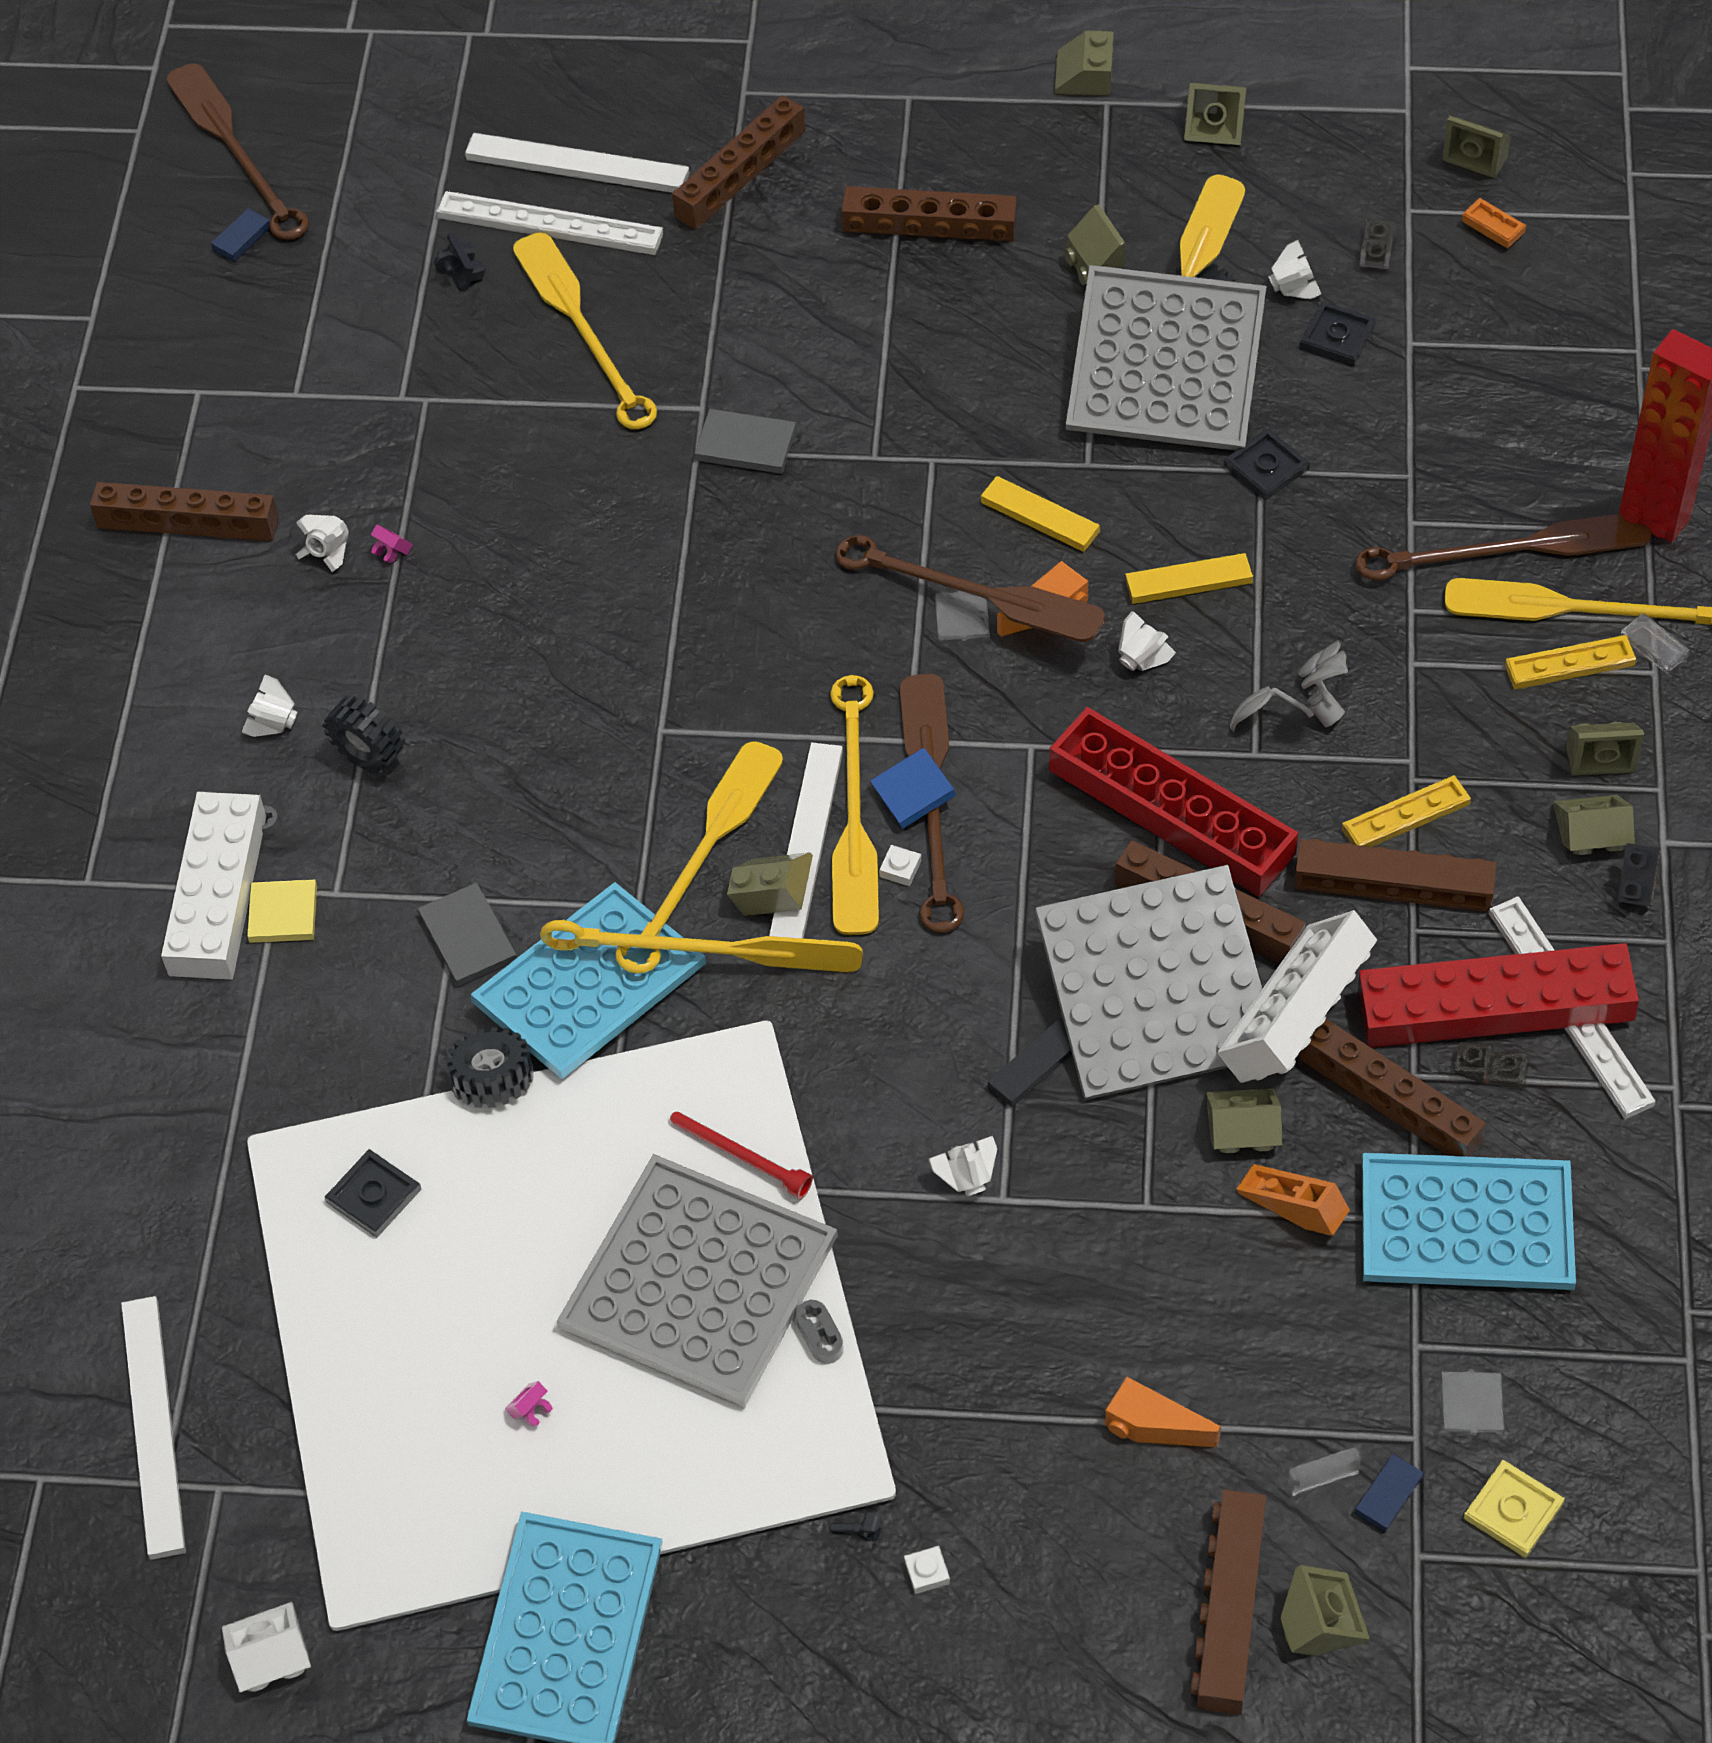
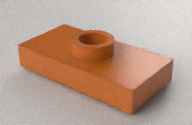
[1461,198,1526,249]

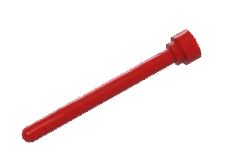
[670,1111,813,1199]

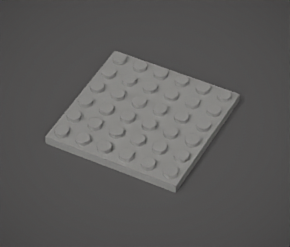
[1066,265,1266,451]
[1035,865,1262,1100]
[557,1154,838,1407]

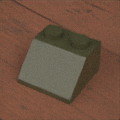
[1055,31,1114,96]
[1442,116,1511,178]
[1064,204,1125,285]
[1566,722,1644,776]
[1553,795,1635,855]
[727,852,813,916]
[1206,1088,1282,1153]

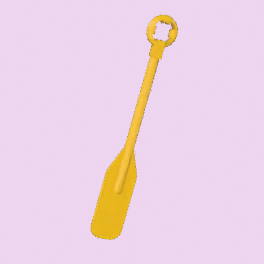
[1180,175,1245,277]
[513,233,657,430]
[1445,578,1712,625]
[830,675,879,935]
[615,742,783,974]
[540,920,863,972]

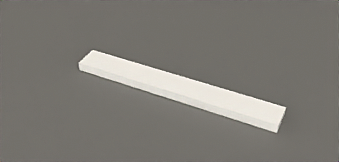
[465,133,689,193]
[437,191,663,255]
[769,742,843,939]
[1489,896,1655,1119]
[122,1296,186,1560]

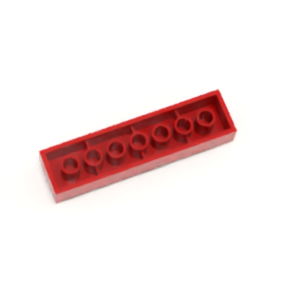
[1619,329,1712,543]
[1049,707,1299,897]
[1358,943,1639,1047]

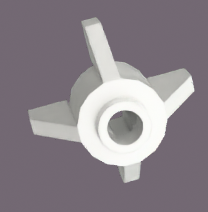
[1269,240,1321,299]
[296,515,349,572]
[1118,611,1176,671]
[242,674,298,737]
[928,1136,997,1196]

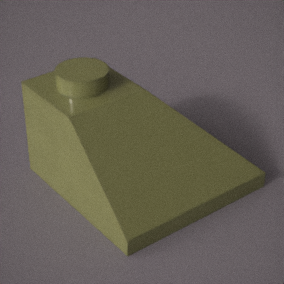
[1184,83,1247,145]
[1280,1565,1370,1656]

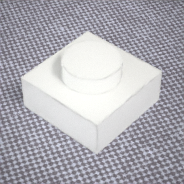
[879,845,921,886]
[904,1546,950,1594]

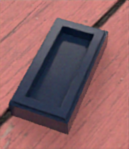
[211,208,270,261]
[1355,1454,1424,1533]

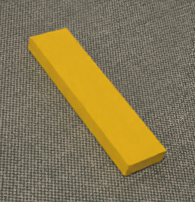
[981,476,1100,552]
[1125,553,1253,604]
[1505,635,1636,690]
[1342,775,1471,847]

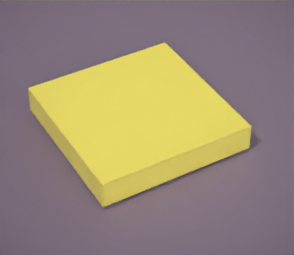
[248,880,317,943]
[1463,1460,1565,1558]

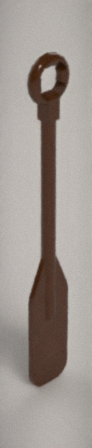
[167,64,309,240]
[1355,514,1651,581]
[836,535,1105,642]
[900,674,965,933]

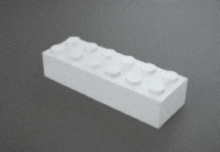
[161,792,266,980]
[1217,910,1377,1083]

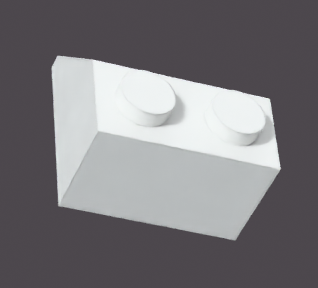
[222,1602,311,1692]

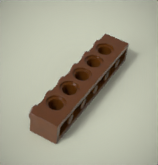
[672,95,805,230]
[842,186,1017,241]
[90,482,279,541]
[1297,1019,1486,1157]

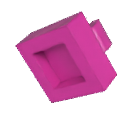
[371,524,413,564]
[505,1381,553,1426]

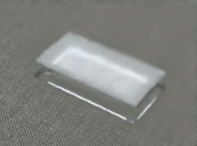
[1620,613,1690,673]
[1287,1447,1361,1496]

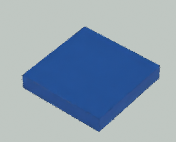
[870,748,956,829]

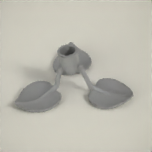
[1230,641,1348,733]

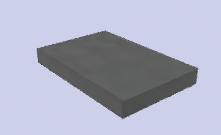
[695,409,796,474]
[418,883,517,987]

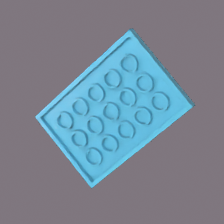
[471,882,706,1079]
[1362,1153,1576,1290]
[467,1511,663,1743]

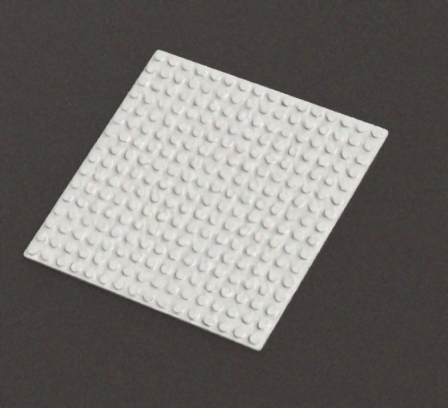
[247,1021,896,1631]

